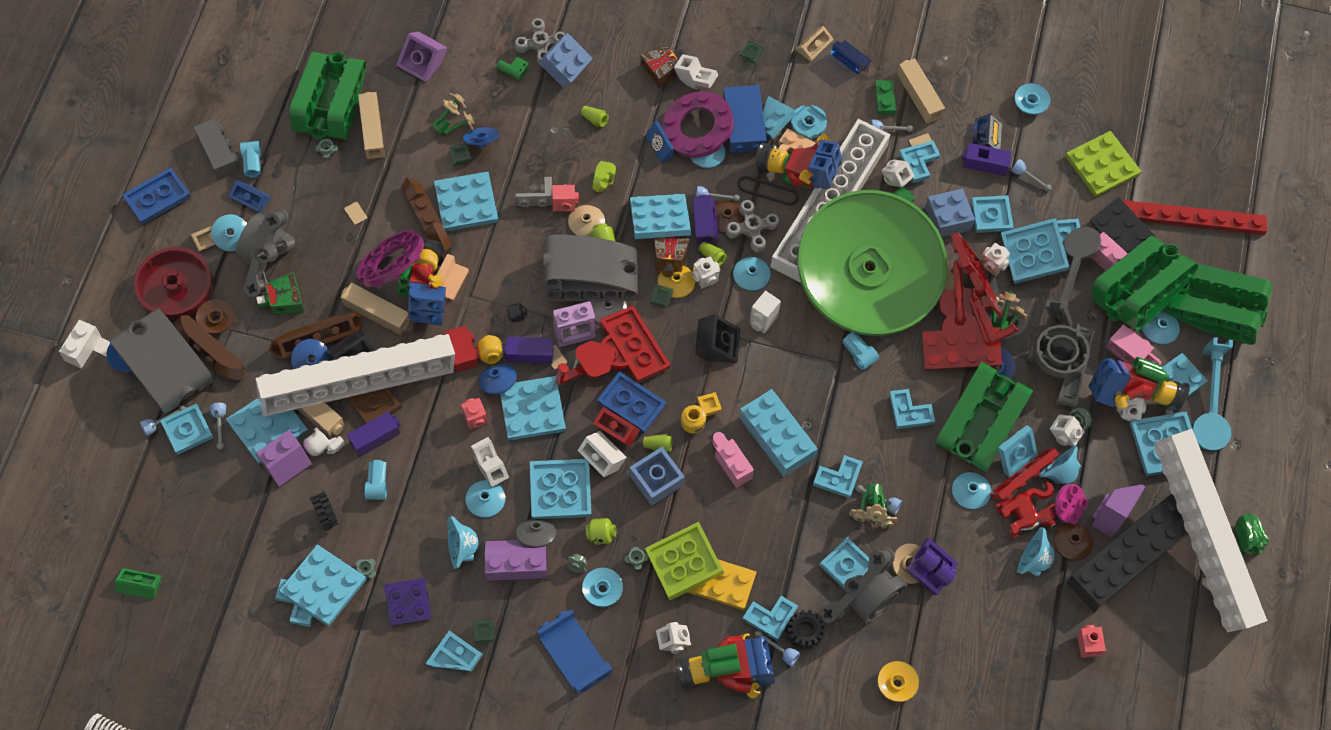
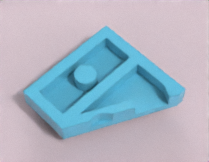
[763,96,796,139]

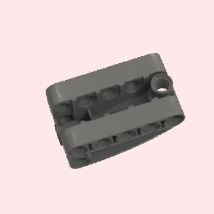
[544,234,638,301]
[109,308,214,416]

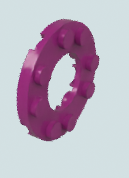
[662,91,734,158]
[356,230,424,288]

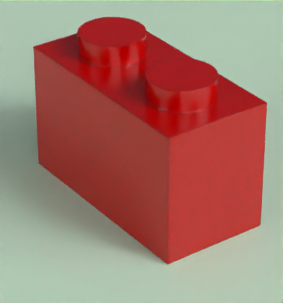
[444,326,480,373]
[593,407,640,446]

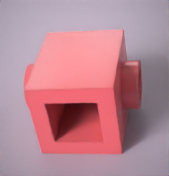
[552,185,579,212]
[461,398,487,430]
[1077,625,1106,658]

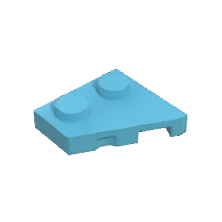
[426,631,483,672]

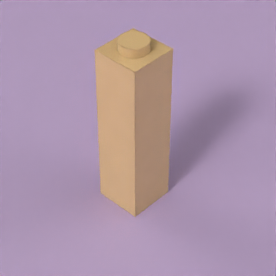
[897,59,945,124]
[358,92,385,159]
[341,282,411,336]
[297,402,344,439]

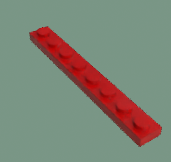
[1122,200,1267,235]

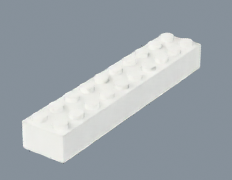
[771,119,890,283]
[256,334,455,417]
[1154,429,1267,632]

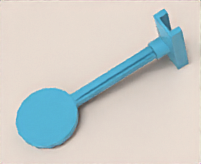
[1192,337,1233,451]

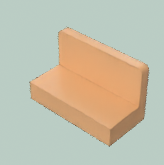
[431,254,469,301]

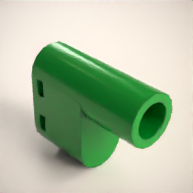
[496,57,530,81]

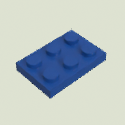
[122,168,191,225]
[597,371,667,434]

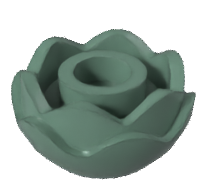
[1069,407,1092,430]

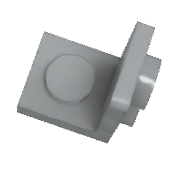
[515,177,553,207]

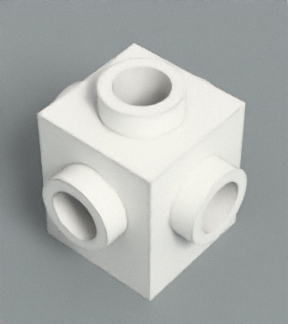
[881,160,914,187]
[982,243,1010,276]
[692,256,720,289]
[1116,392,1146,421]
[1050,415,1085,446]
[656,622,691,654]

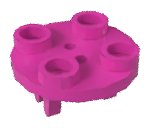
[1053,484,1088,524]

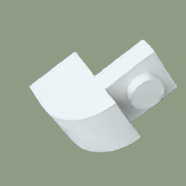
[674,54,718,90]
[471,437,509,487]

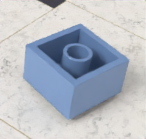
[538,33,593,88]
[925,189,975,237]
[629,447,685,506]

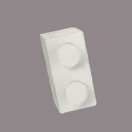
[749,290,781,334]
[59,320,101,368]
[578,431,627,477]

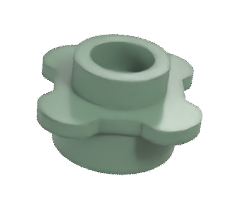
[316,139,338,158]
[625,547,649,570]
[567,554,587,573]
[355,559,376,578]

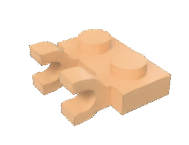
[778,129,816,153]

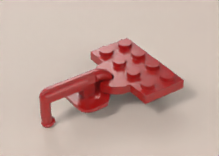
[951,232,1019,343]
[923,260,1002,370]
[555,305,671,385]

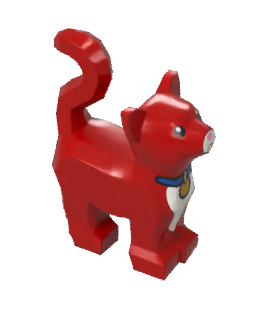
[995,481,1055,539]

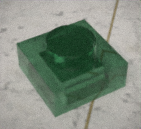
[740,40,764,64]
[449,143,471,166]
[650,284,674,308]
[474,620,495,643]

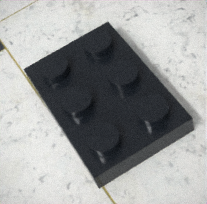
[1090,196,1155,253]

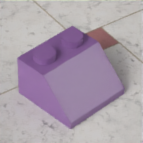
[396,31,447,82]
[256,430,312,487]

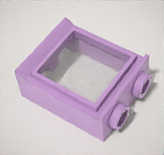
[553,301,596,347]

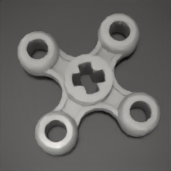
[515,18,565,67]
[725,200,779,252]

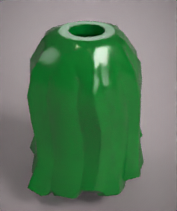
[1235,514,1270,555]

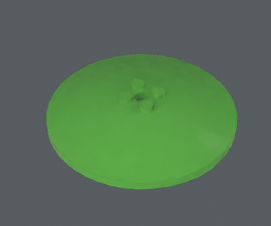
[797,190,948,336]

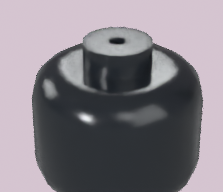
[507,303,527,322]

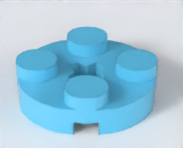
[791,105,827,141]

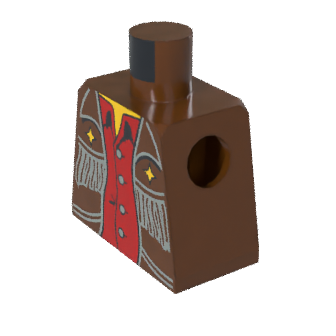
[640,46,684,88]
[653,237,690,277]

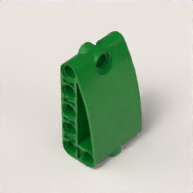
[289,52,366,140]
[1092,236,1198,331]
[1164,264,1273,345]
[935,362,1034,472]

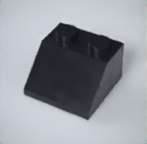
[695,314,740,363]
[326,330,374,361]

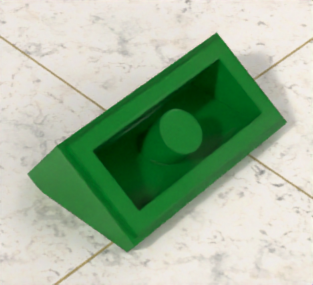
[115,568,162,600]

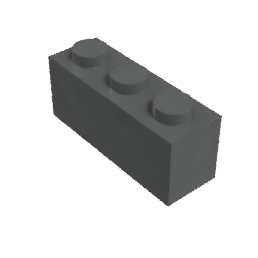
[194,119,239,179]

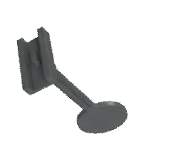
[1045,227,1101,327]

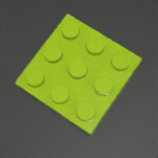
[1065,131,1142,198]
[645,522,724,600]

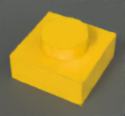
[697,392,722,416]

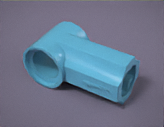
[240,141,261,178]
[842,332,879,370]
[365,460,387,500]

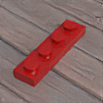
[989,448,1059,501]

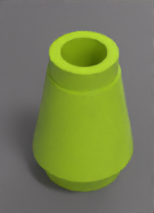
[581,106,609,127]
[699,242,727,266]
[643,434,673,452]

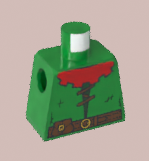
[256,272,304,315]

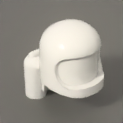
[303,427,345,456]

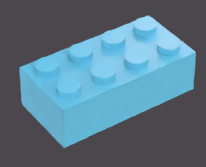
[739,389,818,477]

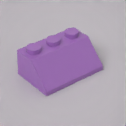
[1091,485,1145,538]
[485,540,547,581]

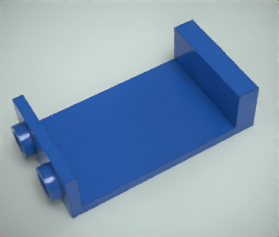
[723,85,767,153]
[537,609,612,696]

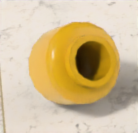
[477,335,503,364]
[681,405,706,434]

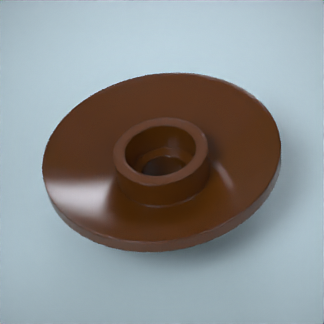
[716,201,745,234]
[196,299,235,334]
[1053,523,1093,561]

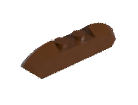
[401,177,452,251]
[269,312,362,359]
[175,315,245,380]

